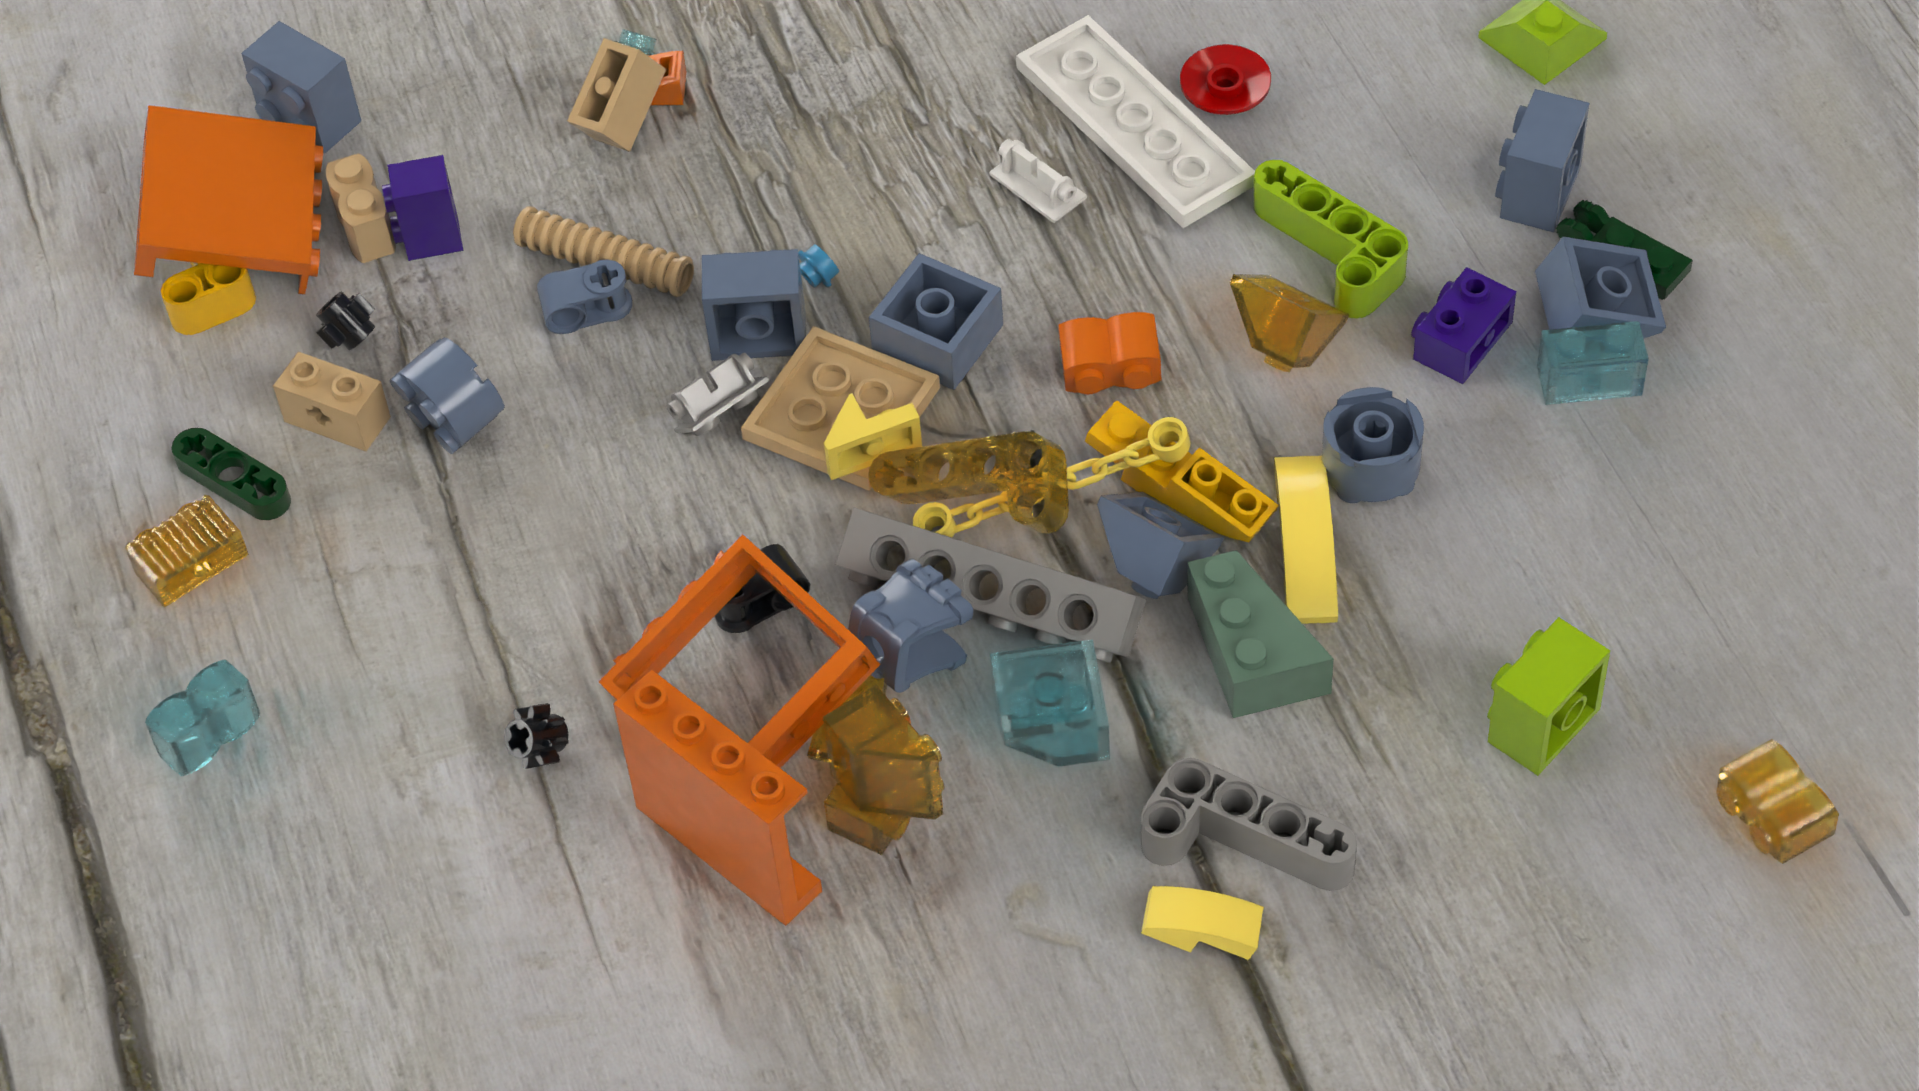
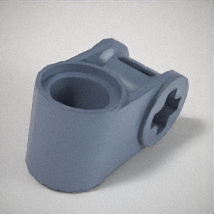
[537,259,632,334]

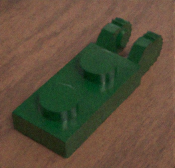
[1556,200,1693,300]

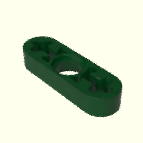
[171,428,291,520]

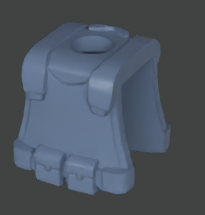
[848,559,973,693]

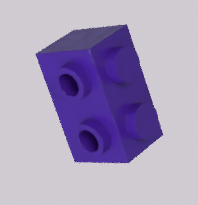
[382,155,464,261]
[1411,267,1517,384]

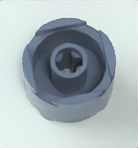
[390,337,505,454]
[1322,387,1424,503]

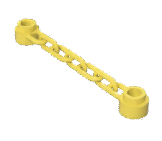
[913,417,1191,538]

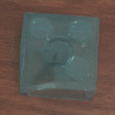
[990,639,1110,767]

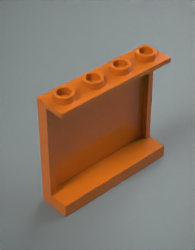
[134,105,323,295]
[613,670,822,926]

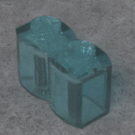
[145,659,261,776]

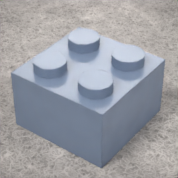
[241,21,361,154]
[1495,89,1590,232]
[702,249,806,361]
[869,253,1003,390]

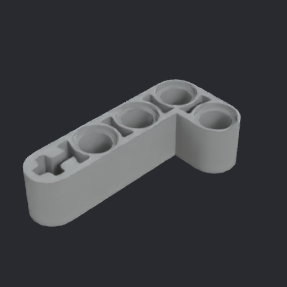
[1141,758,1357,891]

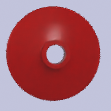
[1180,44,1271,115]

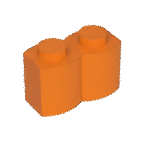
[1058,312,1162,395]

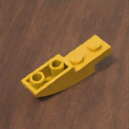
[1085,400,1279,543]

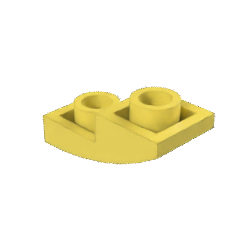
[1141,886,1264,960]

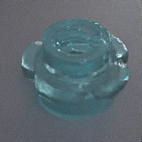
[615,29,657,56]

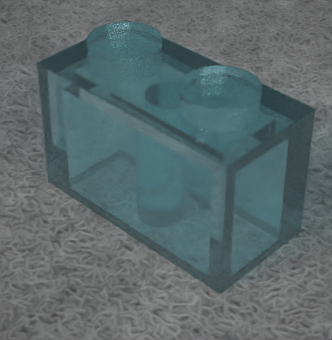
[1537,321,1649,405]

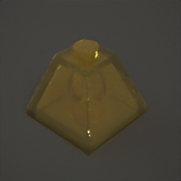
[1230,274,1349,372]

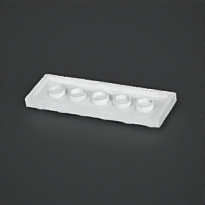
[1016,15,1255,228]

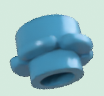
[798,244,839,287]

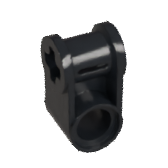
[715,544,811,633]

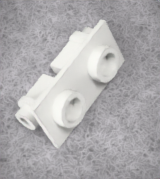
[989,139,1087,223]

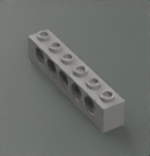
[835,507,1147,663]

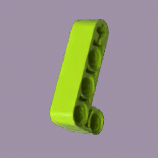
[1253,159,1408,319]

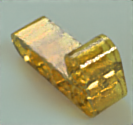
[868,431,1069,534]

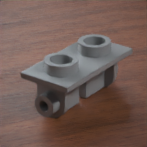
[666,353,770,436]

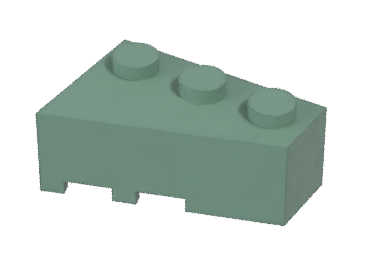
[1187,550,1334,718]

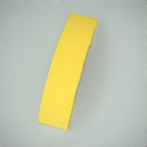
[1274,456,1338,624]

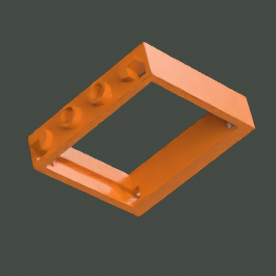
[598,534,881,768]

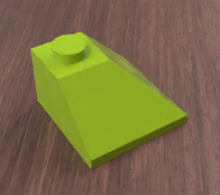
[1478,0,1607,85]

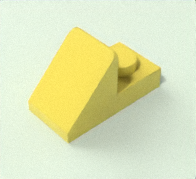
[824,393,922,480]

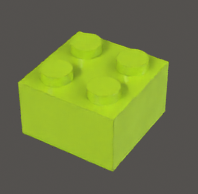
[1487,617,1611,776]

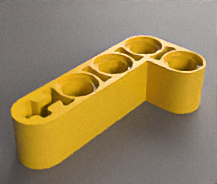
[161,262,256,335]

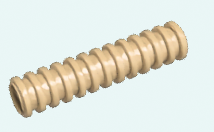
[513,206,694,297]

